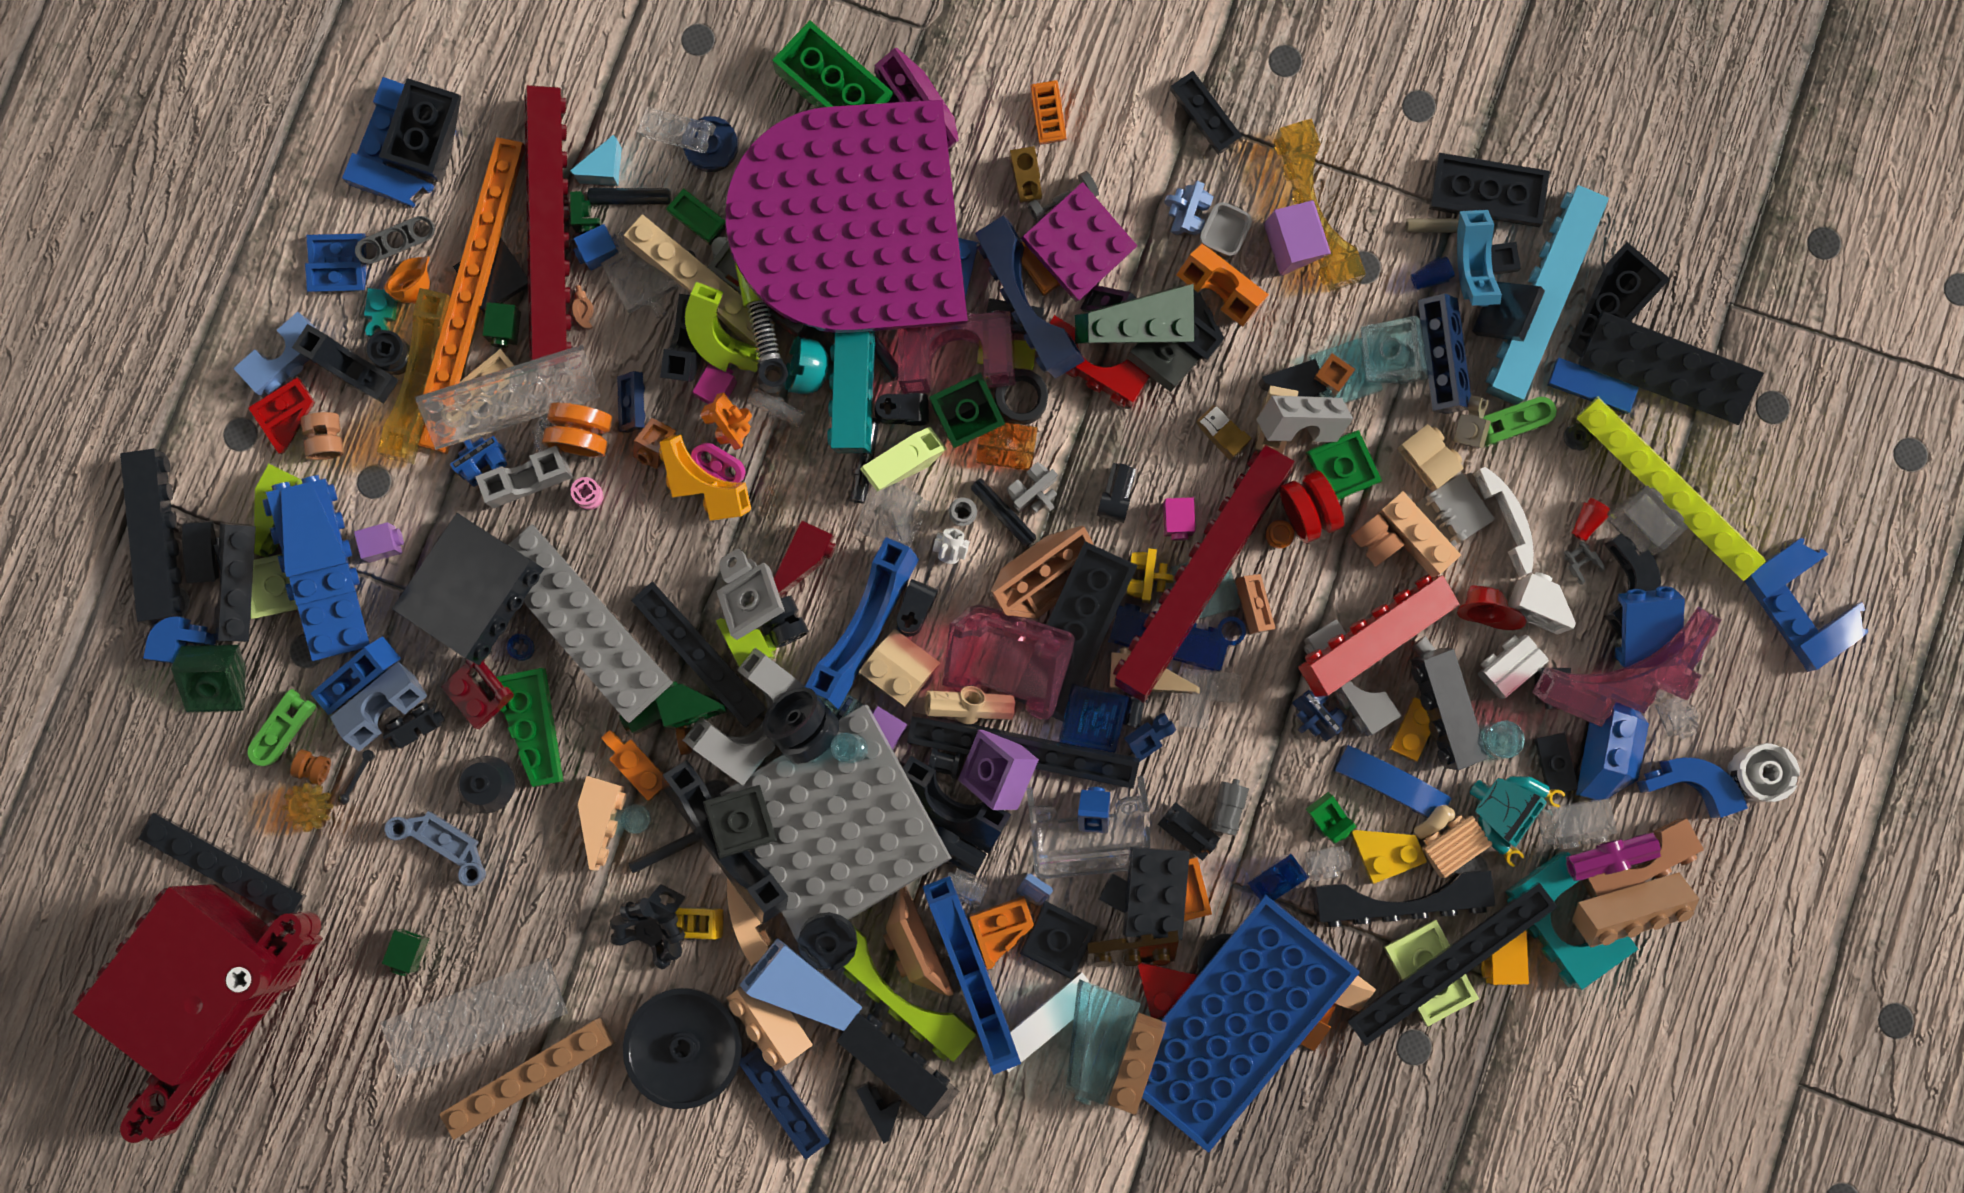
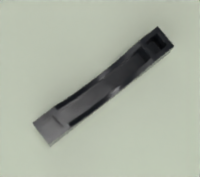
[662,760,788,924]
[1312,870,1496,927]

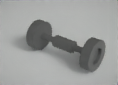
[1027,171,1099,224]

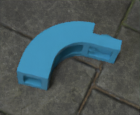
[1457,210,1502,307]

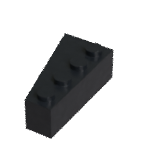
[837,1013,960,1119]

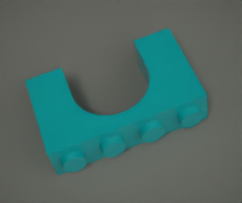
[1505,852,1639,990]

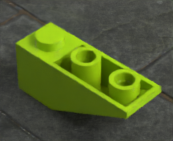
[254,463,302,557]

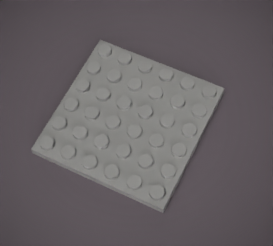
[720,705,952,944]

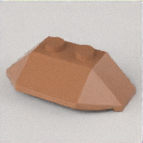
[991,526,1094,619]
[883,886,955,996]

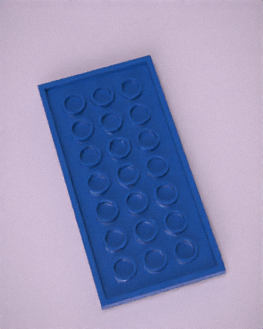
[1116,894,1360,1153]

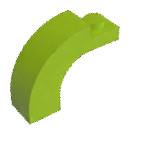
[685,282,760,372]

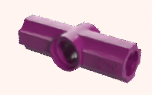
[1566,833,1661,881]

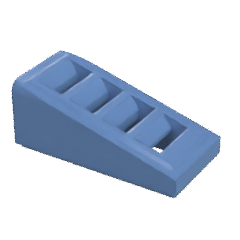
[1016,873,1053,906]

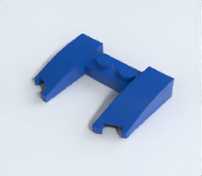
[342,77,456,208]
[1744,538,1868,672]

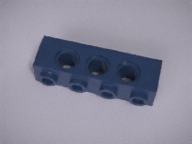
[1418,293,1471,414]

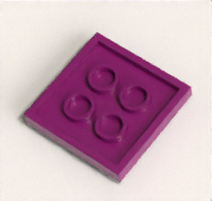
[1020,182,1137,302]

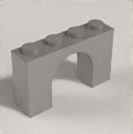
[683,648,805,785]

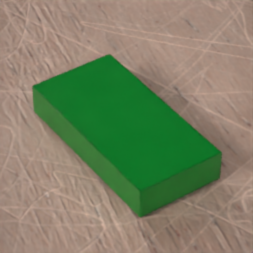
[666,188,726,245]

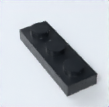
[1170,71,1242,155]

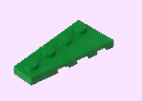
[497,668,564,787]

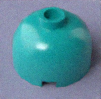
[785,336,833,394]

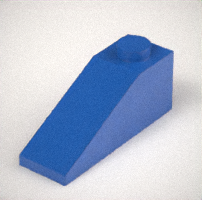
[310,636,401,716]

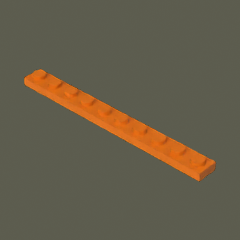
[422,137,525,408]

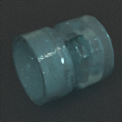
[1480,721,1525,760]

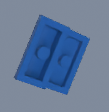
[305,233,367,292]

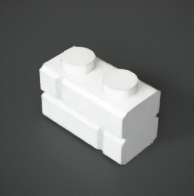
[1477,634,1549,699]

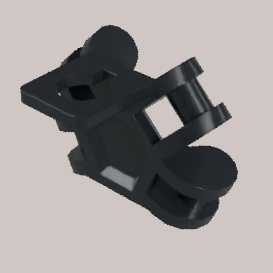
[610,884,685,969]

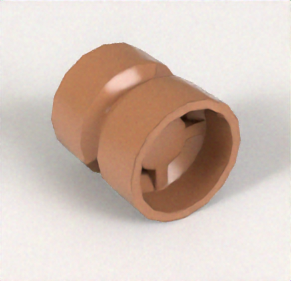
[301,412,344,460]
[1351,513,1405,567]

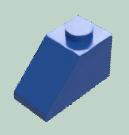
[1078,787,1111,834]

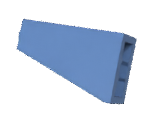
[740,938,863,1031]

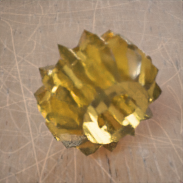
[281,782,334,832]

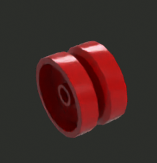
[1279,470,1344,544]

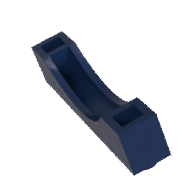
[975,215,1085,379]

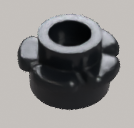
[1564,423,1592,451]

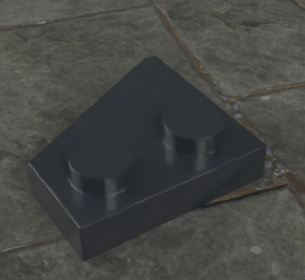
[1182,290,1225,362]

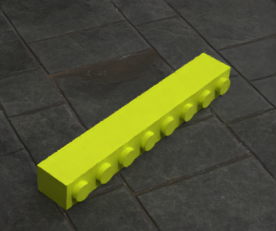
[1577,397,1766,581]

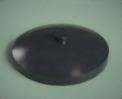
[623,988,742,1109]

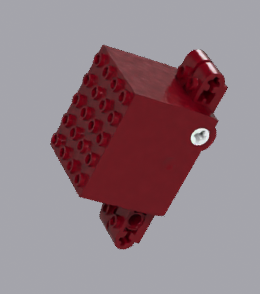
[72,884,323,1143]

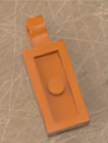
[601,730,664,801]

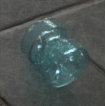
[831,732,868,763]

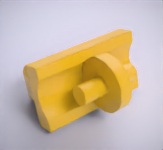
[1127,548,1175,604]

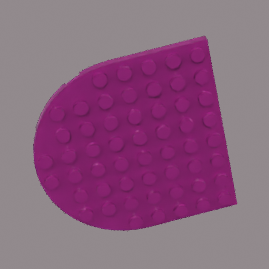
[725,100,968,333]

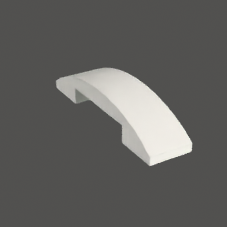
[1473,467,1534,578]

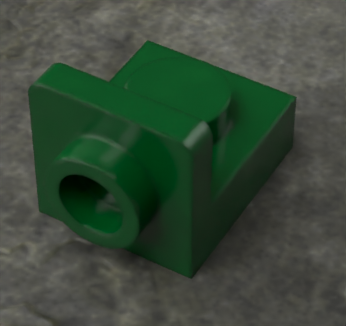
[570,191,603,235]

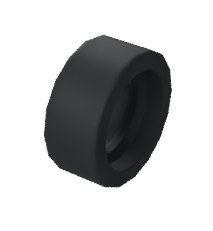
[994,369,1048,425]

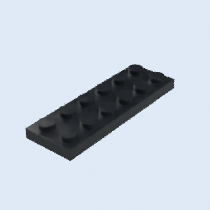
[1578,311,1764,425]
[1014,541,1138,723]

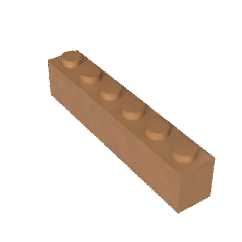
[439,1017,615,1140]

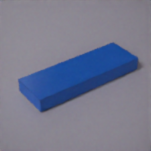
[1547,358,1639,414]

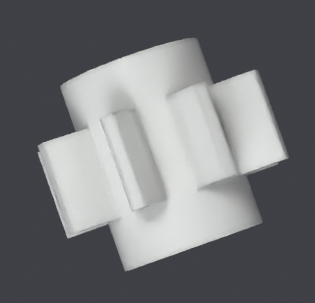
[933,528,970,564]

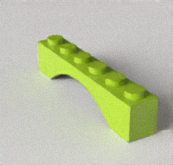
[843,925,976,1062]

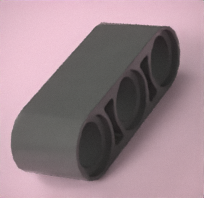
[355,216,436,264]

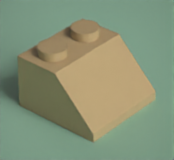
[859,629,940,709]

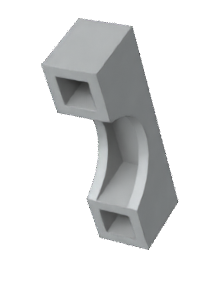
[1303,619,1401,736]

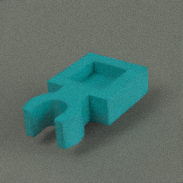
[364,288,398,338]

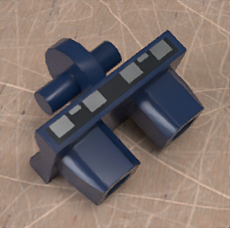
[1292,690,1347,742]

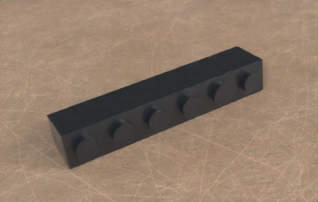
[120,448,185,625]

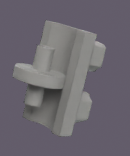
[1007,462,1058,513]

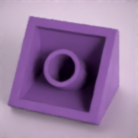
[1263,201,1331,276]

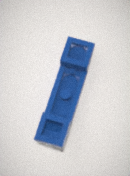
[1334,745,1452,819]

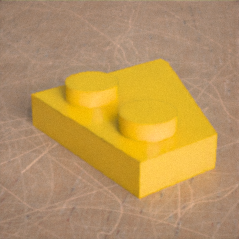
[1350,830,1427,884]

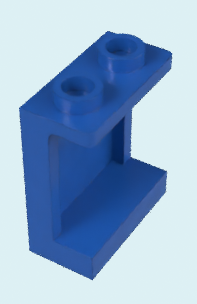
[1615,586,1685,669]

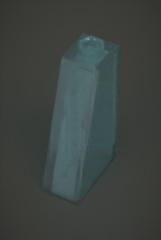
[1066,979,1141,1105]

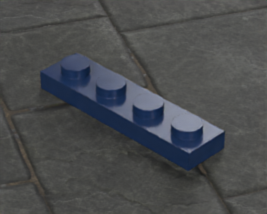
[740,1046,830,1160]

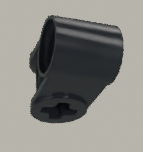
[874,393,929,426]
[897,579,939,637]

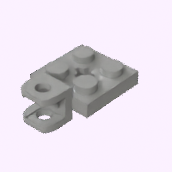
[717,549,785,640]

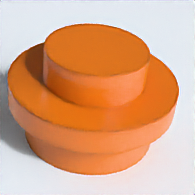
[1266,520,1295,549]

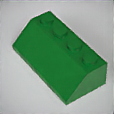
[772,20,893,108]

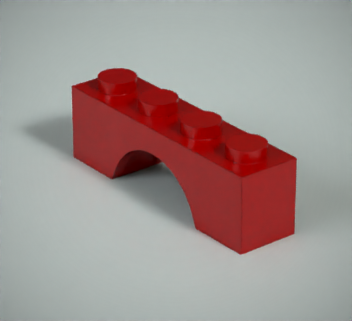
[1050,315,1150,408]

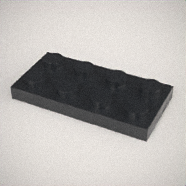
[1429,153,1550,228]

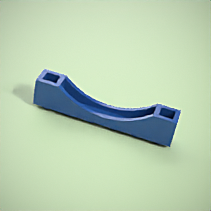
[805,537,919,710]

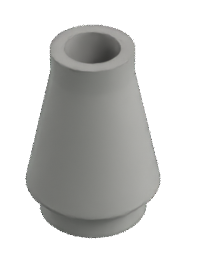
[949,498,977,526]

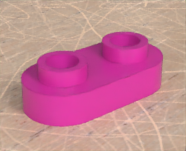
[691,443,745,483]

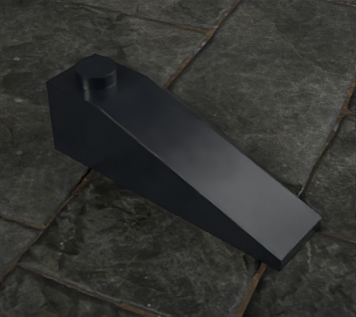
[1568,242,1670,357]

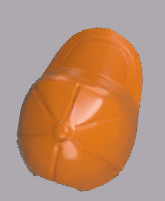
[384,256,430,304]

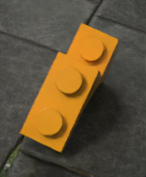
[659,435,751,521]

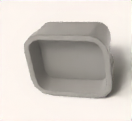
[1200,202,1252,258]

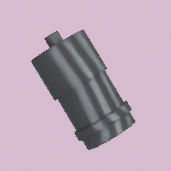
[1210,779,1249,836]

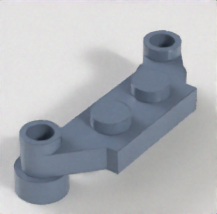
[385,811,486,886]

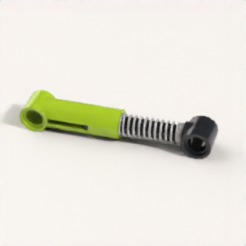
[735,263,788,393]

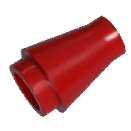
[1571,497,1610,542]

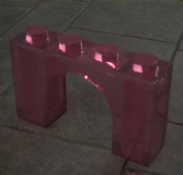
[898,310,1016,394]

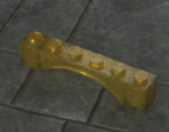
[1274,118,1366,292]
[377,288,451,464]

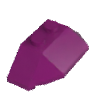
[874,48,959,150]

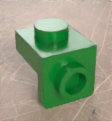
[1306,792,1357,844]

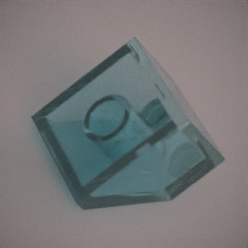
[1361,316,1428,384]

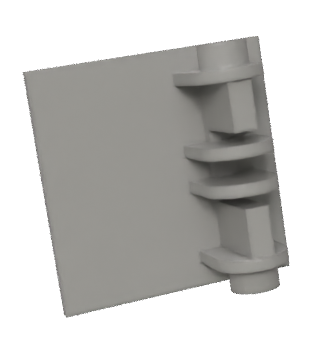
[1416,473,1495,546]

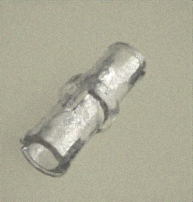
[747,387,806,428]

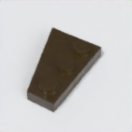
[1087,930,1179,967]

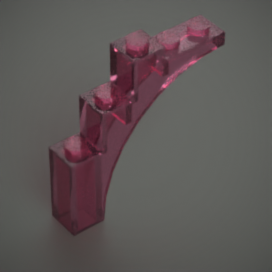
[1532,606,1722,727]

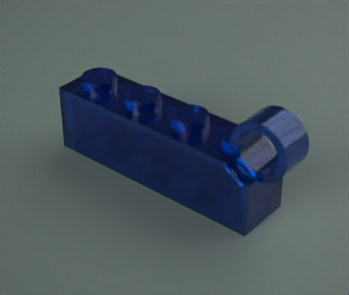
[1108,603,1246,673]

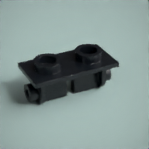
[382,700,445,749]
[1157,802,1221,861]

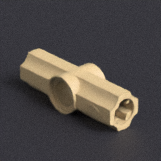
[924,686,1015,724]

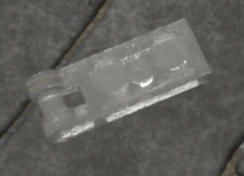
[637,107,716,153]

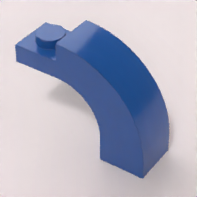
[1636,758,1748,818]

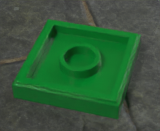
[1306,430,1382,501]

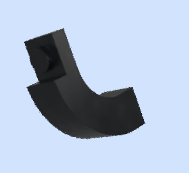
[660,293,702,382]
[292,324,399,404]
[1604,533,1661,639]

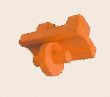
[701,392,752,450]

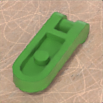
[1483,397,1557,447]
[248,689,316,766]

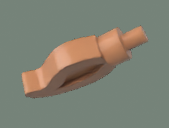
[572,285,594,330]

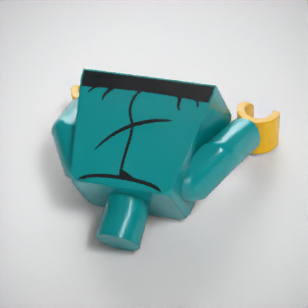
[1470,776,1565,867]

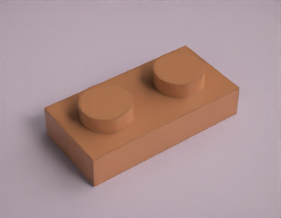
[1235,574,1276,634]

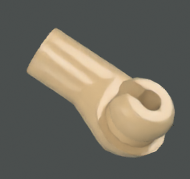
[1414,805,1455,840]

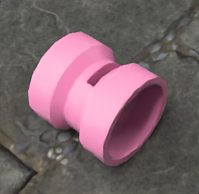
[571,477,603,510]

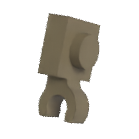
[1453,395,1491,448]

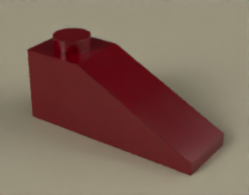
[774,520,836,597]

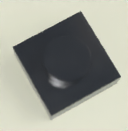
[1491,242,1521,275]

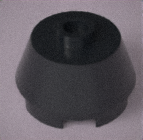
[457,756,515,813]

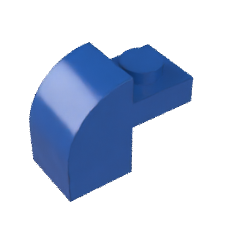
[143,617,216,665]

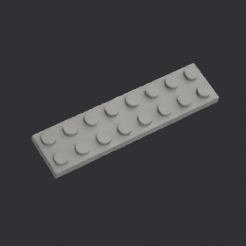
[508,524,673,723]

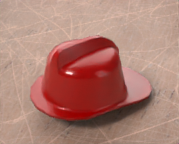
[1457,585,1527,631]

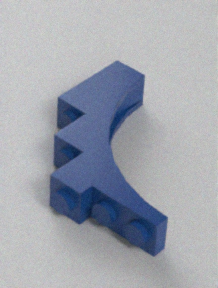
[922,876,1021,1075]

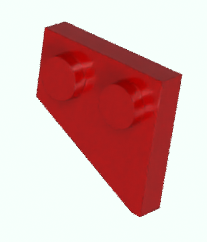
[248,378,315,454]
[1137,962,1198,1018]

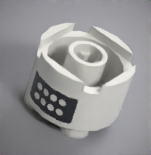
[1727,743,1800,803]

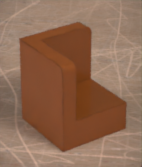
[1314,353,1355,398]

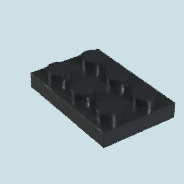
[1123,847,1190,940]

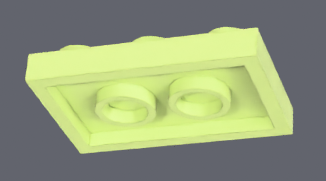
[1383,920,1479,1027]

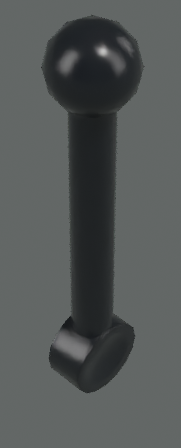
[338,750,375,805]

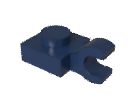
[1124,713,1177,761]

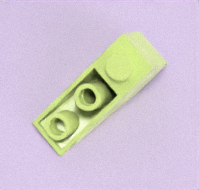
[860,427,947,492]

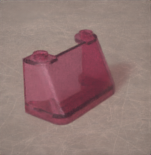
[942,605,1075,720]

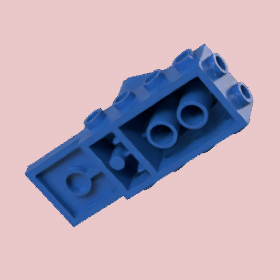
[263,475,370,661]

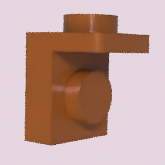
[633,418,676,469]

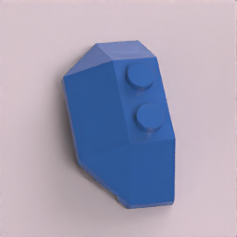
[1576,682,1649,801]

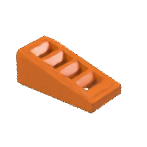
[1030,80,1067,145]

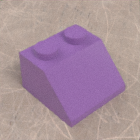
[958,730,1039,810]

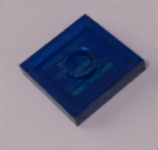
[1058,684,1129,753]

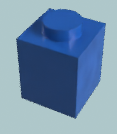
[573,224,621,270]

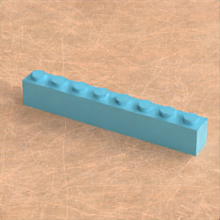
[1485,185,1609,405]

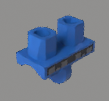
[450,436,508,487]

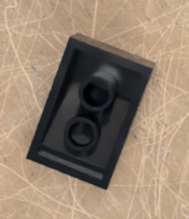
[379,78,461,183]

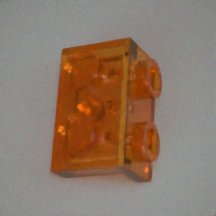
[976,423,1038,471]

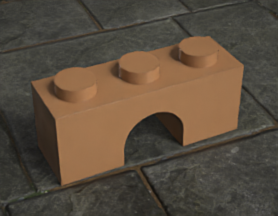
[1107,1013,1166,1115]

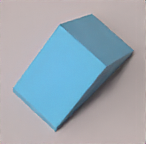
[570,135,622,186]

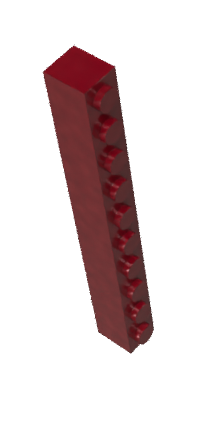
[524,85,572,367]
[1113,444,1295,703]

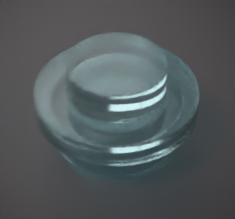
[621,804,651,834]

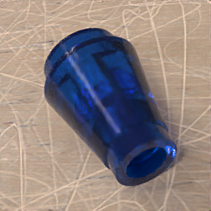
[1410,256,1455,290]

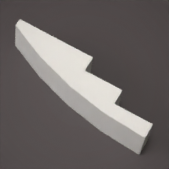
[1007,972,1100,1072]

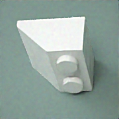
[1508,572,1576,635]

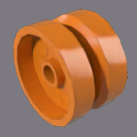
[542,402,612,457]

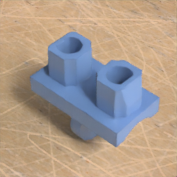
[1164,180,1213,235]

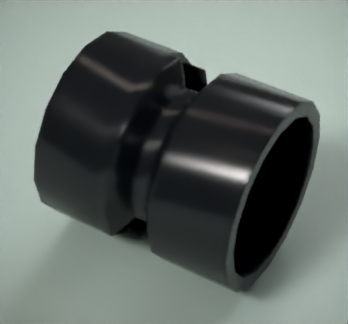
[366,330,414,375]
[764,595,809,648]

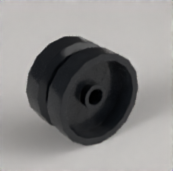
[763,687,839,764]

